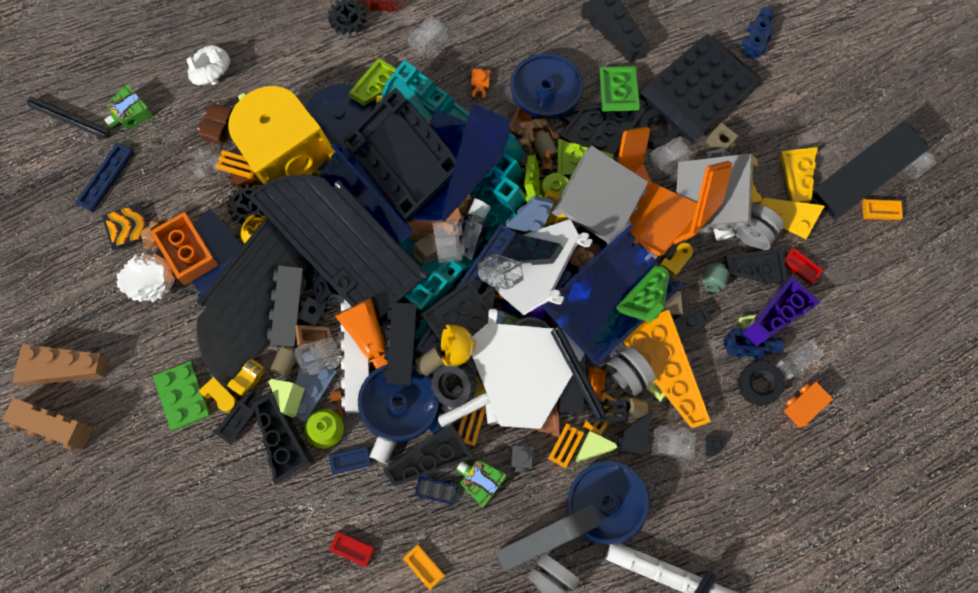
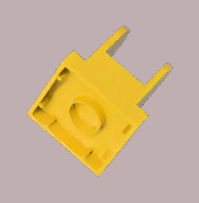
[228,86,345,184]

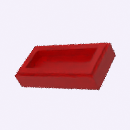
[784,247,824,286]
[329,531,375,567]

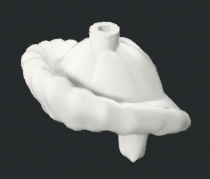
[187,45,230,85]

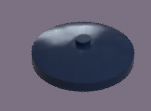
[510,53,583,119]
[305,84,375,153]
[358,365,439,442]
[568,461,650,545]

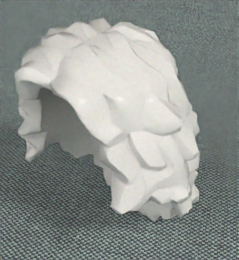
[116,253,175,302]

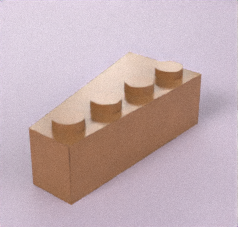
[12,344,109,387]
[2,398,94,451]

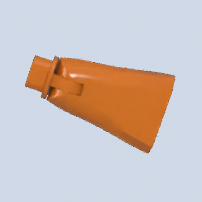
[335,298,388,369]

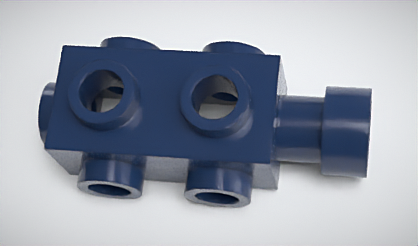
[741,7,774,59]
[723,328,784,359]

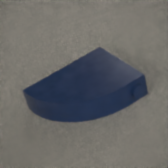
[191,208,242,298]

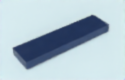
[75,142,134,213]

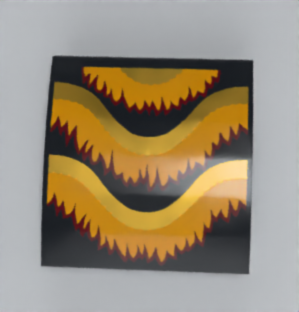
[102,204,148,251]

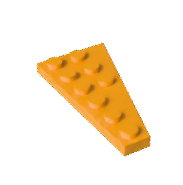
[613,310,711,428]

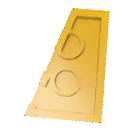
[780,147,818,203]
[760,198,824,239]

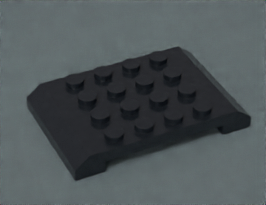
[639,34,762,144]
[343,87,464,221]

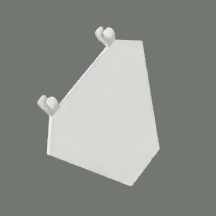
[485,219,592,315]
[472,309,586,429]

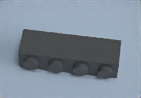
[267,266,303,346]

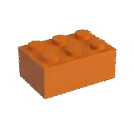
[150,211,219,285]

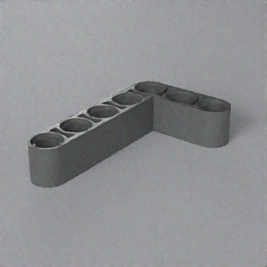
[495,504,603,571]

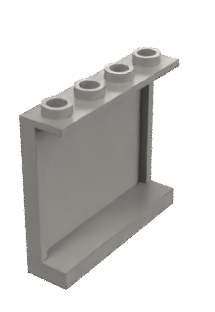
[551,145,648,249]
[677,154,758,232]

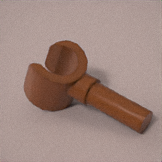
[542,150,553,172]
[330,390,344,417]

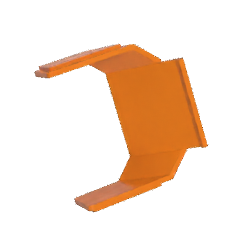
[618,127,732,256]

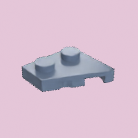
[506,195,553,232]

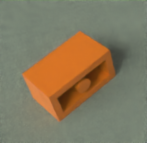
[783,382,833,428]

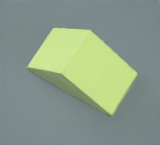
[269,379,305,418]
[576,431,617,462]

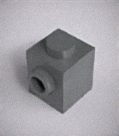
[511,443,533,473]

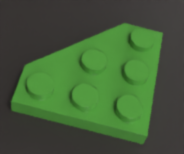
[616,266,670,323]

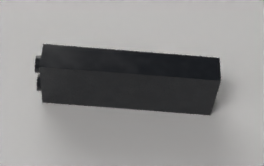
[812,121,929,221]

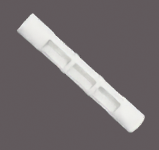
[605,544,737,593]

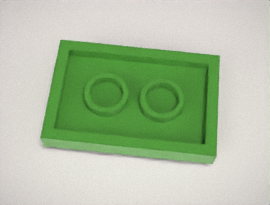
[599,66,640,111]
[153,361,211,431]

